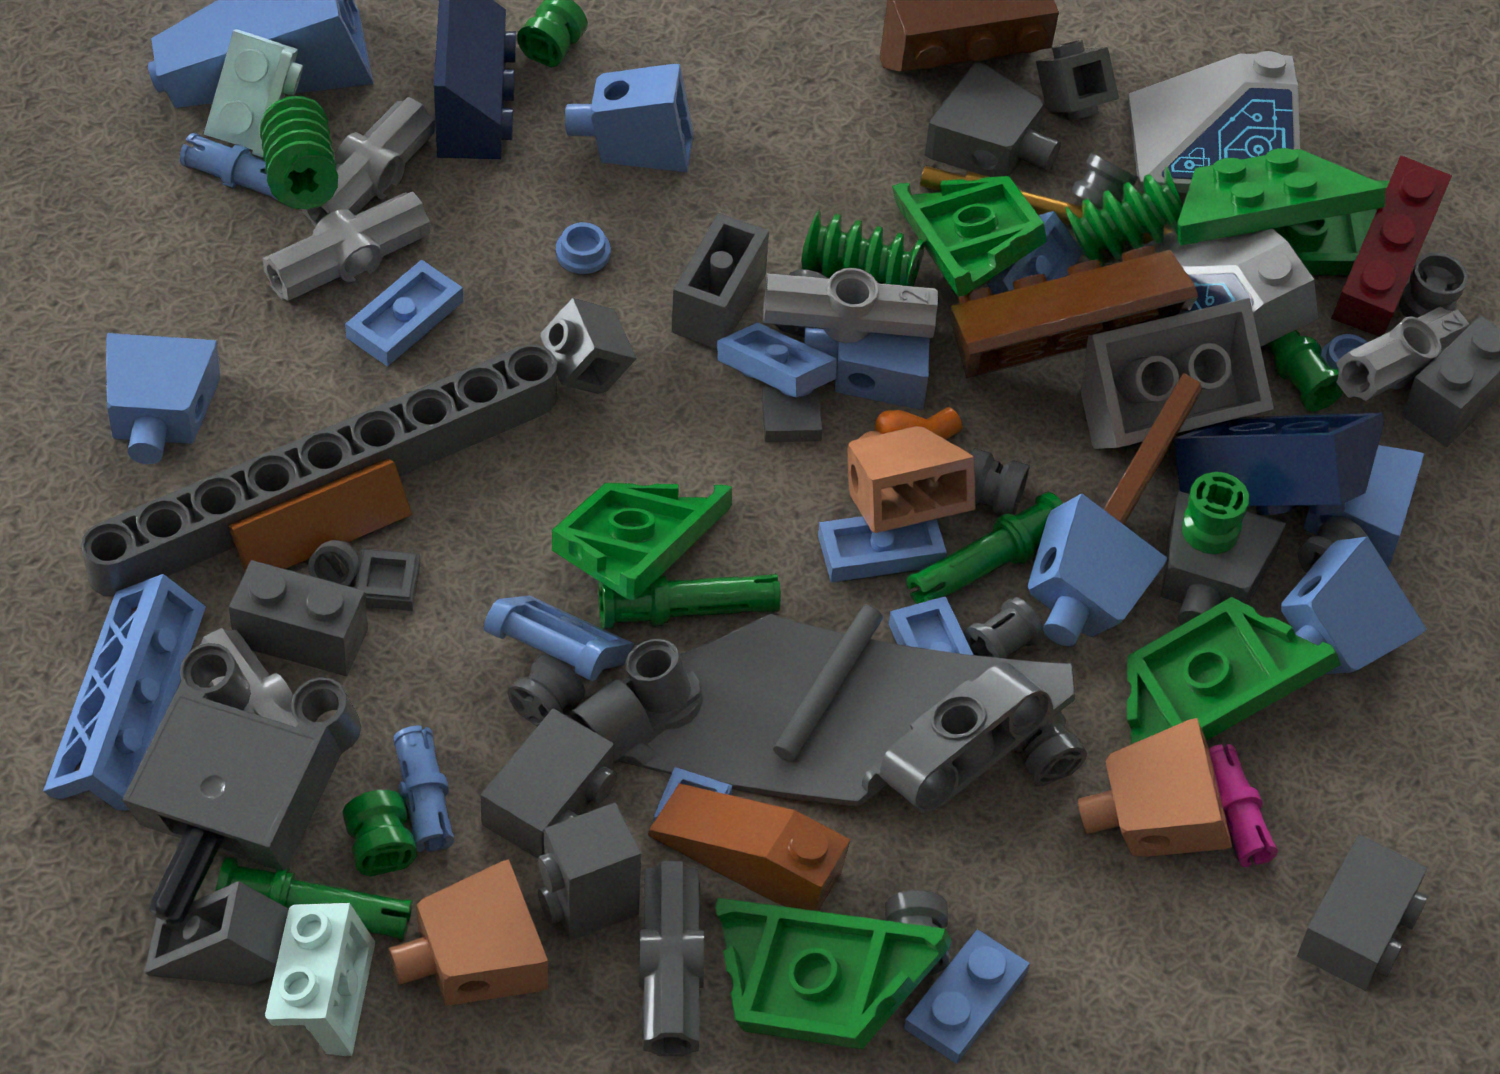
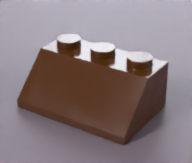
[879,0,1059,71]

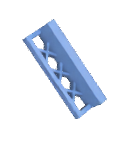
[43,574,206,811]

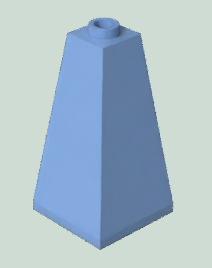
[148,0,374,108]

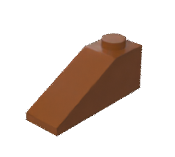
[648,783,851,911]

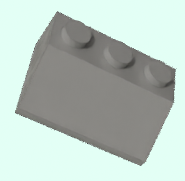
[1081,298,1274,449]

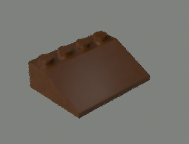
[950,246,1198,378]

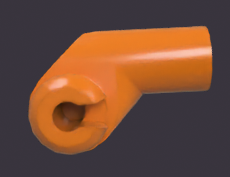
[875,407,963,440]

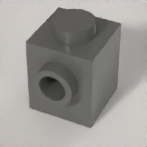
[1036,40,1119,120]
[540,298,637,394]

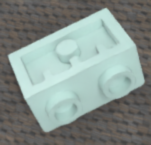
[204,29,303,157]
[265,903,375,1056]

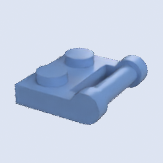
[484,596,634,681]

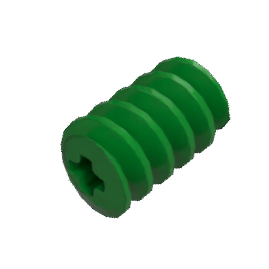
[260,96,338,210]
[1065,167,1183,267]
[801,209,925,286]

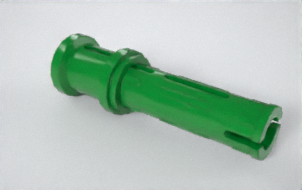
[1266,329,1344,411]
[906,491,1063,604]
[598,573,781,629]
[215,857,413,941]

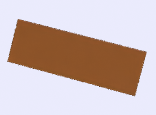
[1104,373,1202,525]
[228,458,412,572]

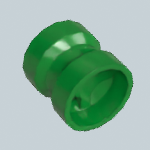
[517,0,588,68]
[1181,472,1249,554]
[342,790,417,877]

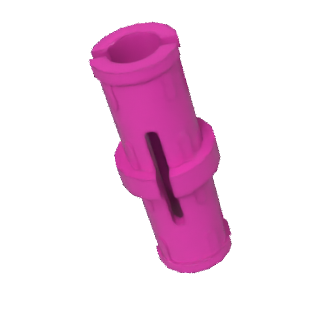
[1209,744,1278,868]

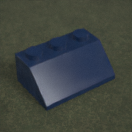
[434,0,516,159]
[1174,413,1384,515]

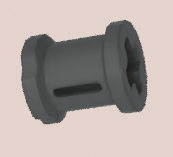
[964,597,1044,659]

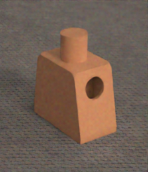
[847,426,975,533]
[1078,718,1232,857]
[388,859,548,1006]

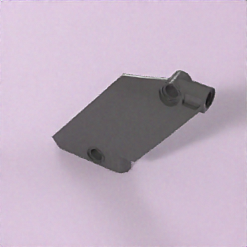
[571,614,1075,813]

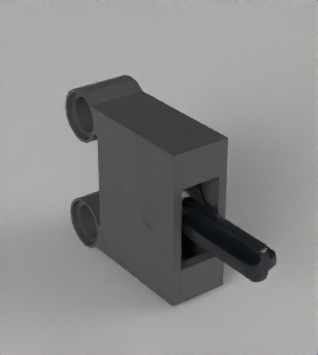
[122,643,361,924]

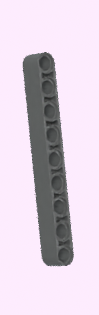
[81,345,557,597]

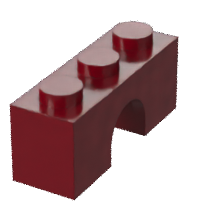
[1331,155,1452,337]

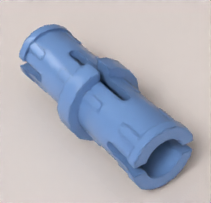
[180,133,279,201]
[393,725,454,852]

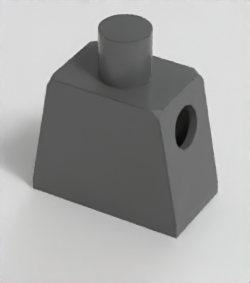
[925,61,1061,177]
[1161,491,1286,625]

